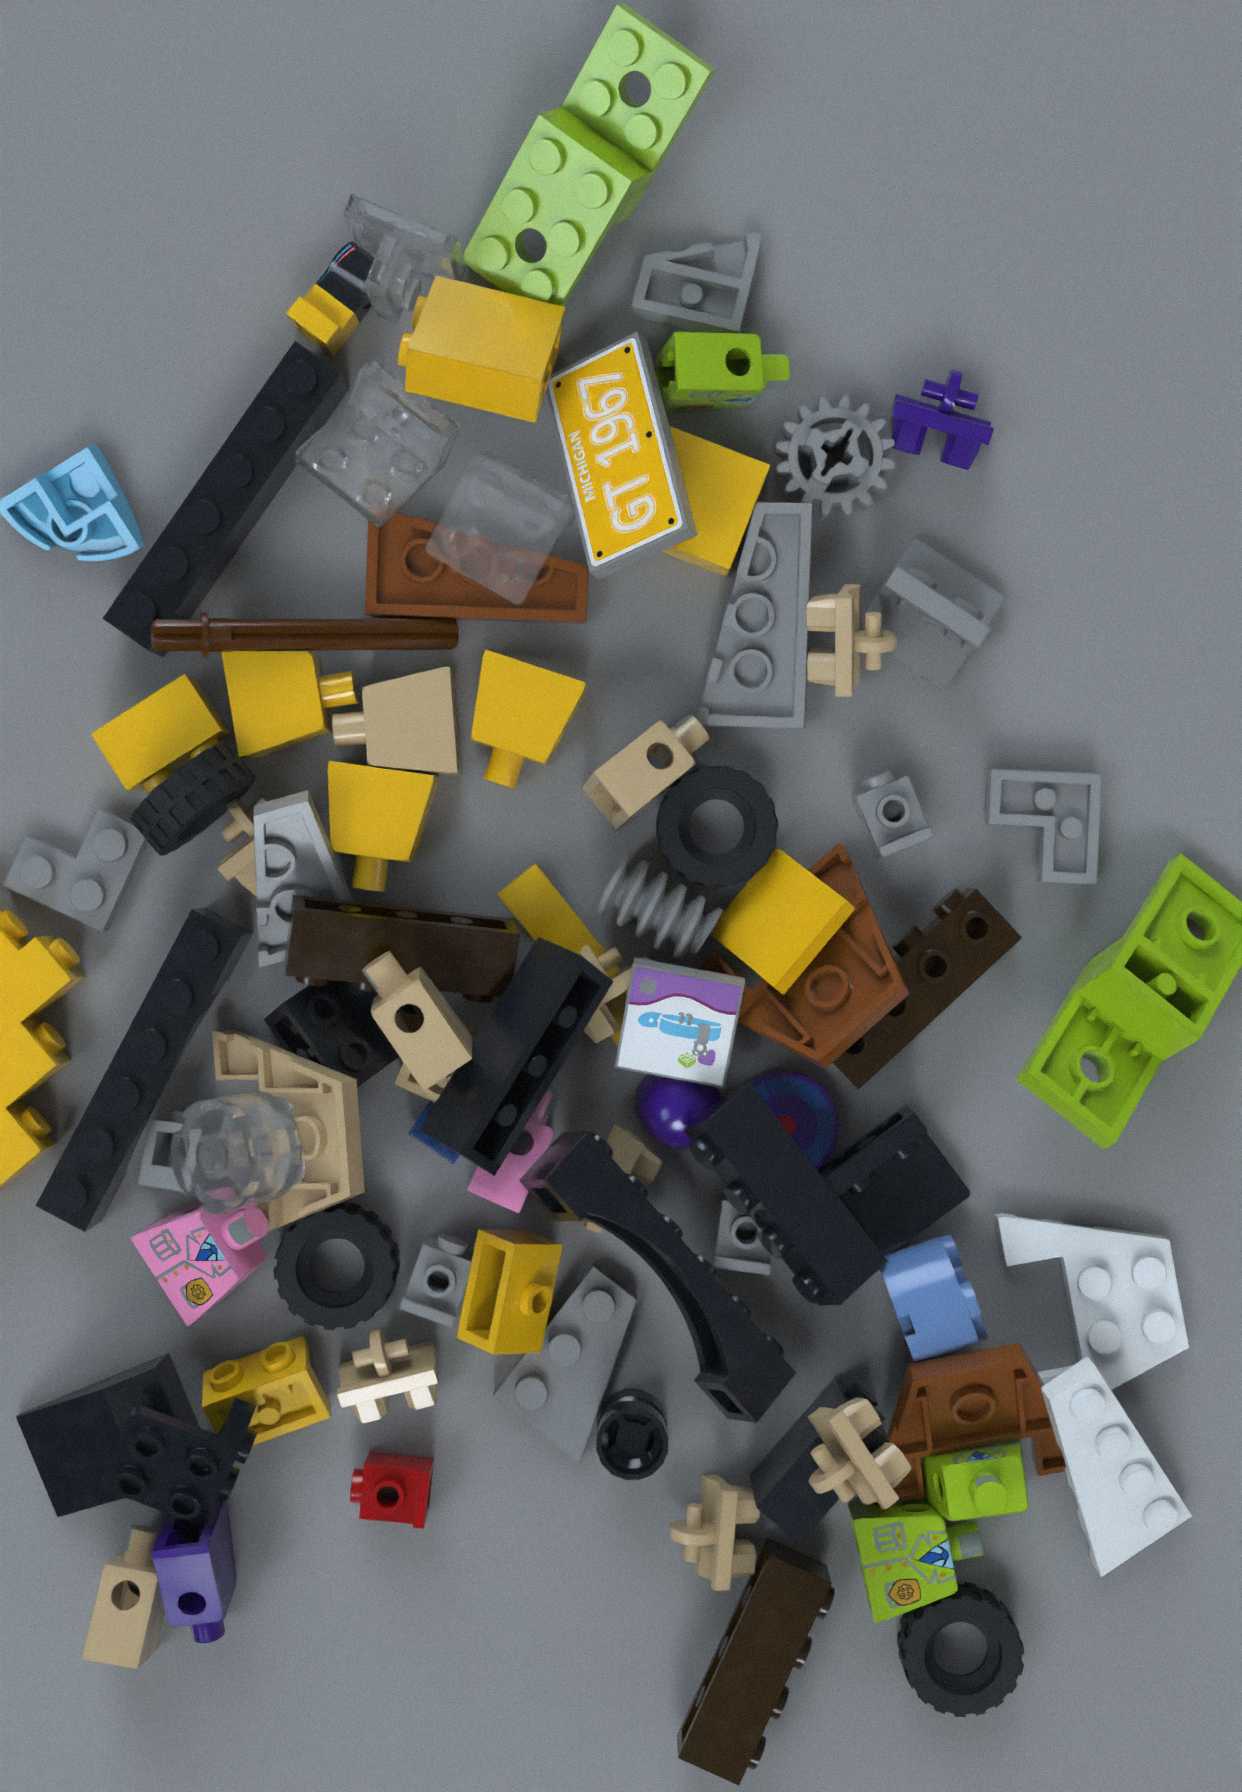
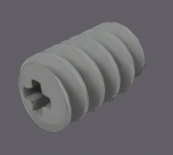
[597,850,723,962]

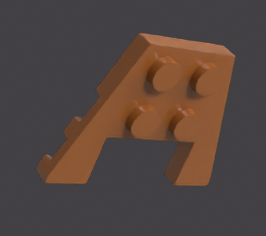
[698,843,910,1069]
[876,1343,1066,1506]

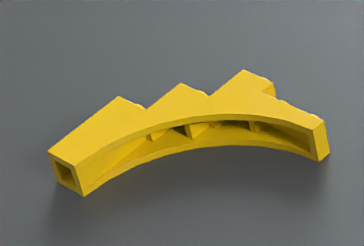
[0,909,86,1191]

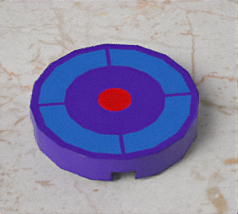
[749,1070,840,1169]

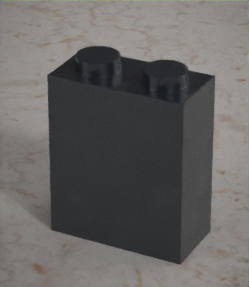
[750,1377,890,1545]

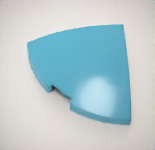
[0,443,144,561]

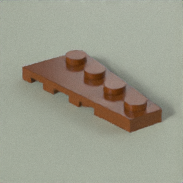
[365,503,589,624]

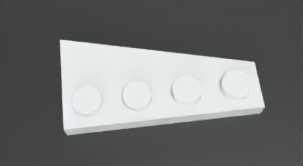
[1041,1356,1192,1577]

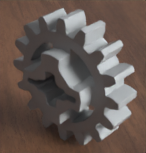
[774,395,895,520]

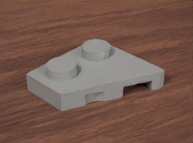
[631,232,763,333]

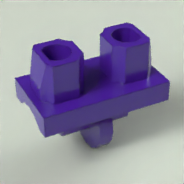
[891,369,994,470]

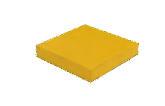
[710,847,856,995]

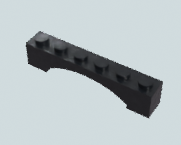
[35,908,253,1232]
[519,1130,796,1423]

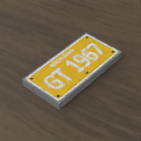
[546,331,697,580]

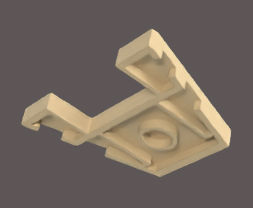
[212,1029,365,1232]

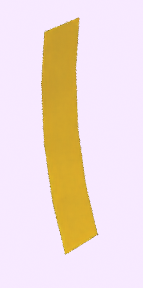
[497,863,627,1046]

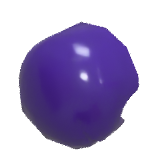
[634,1074,722,1149]

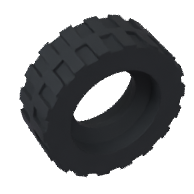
[130,742,256,856]
[656,765,779,888]
[273,1203,400,1330]
[897,1582,1025,1717]

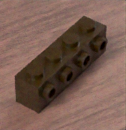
[833,888,1022,1090]
[285,895,520,1003]
[677,1538,835,1786]

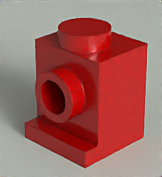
[350,1452,434,1529]

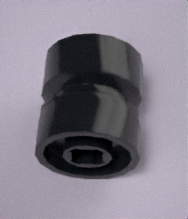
[596,1389,668,1480]

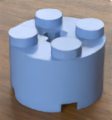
[880,1234,988,1363]

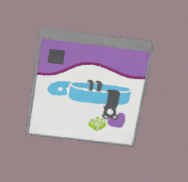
[614,957,745,1088]

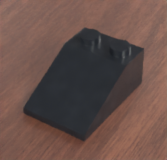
[16,1353,200,1517]

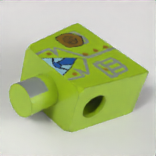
[655,332,790,413]
[920,1439,1028,1521]
[847,1499,984,1623]

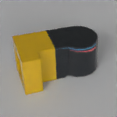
[286,241,390,357]

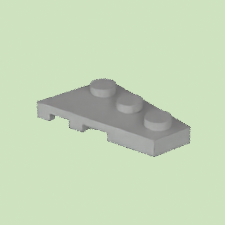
[253,790,353,968]
[493,1263,637,1463]

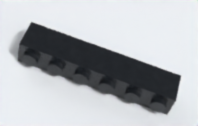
[102,341,350,657]

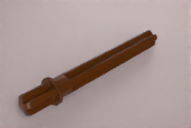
[151,612,459,658]

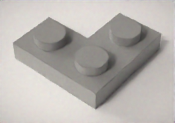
[985,769,1102,885]
[3,809,148,932]

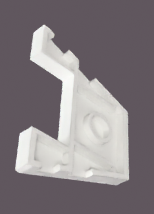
[994,1213,1189,1390]

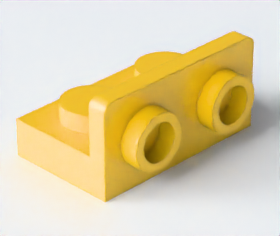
[202,1336,331,1445]

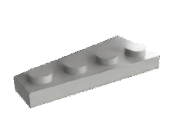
[696,502,813,729]

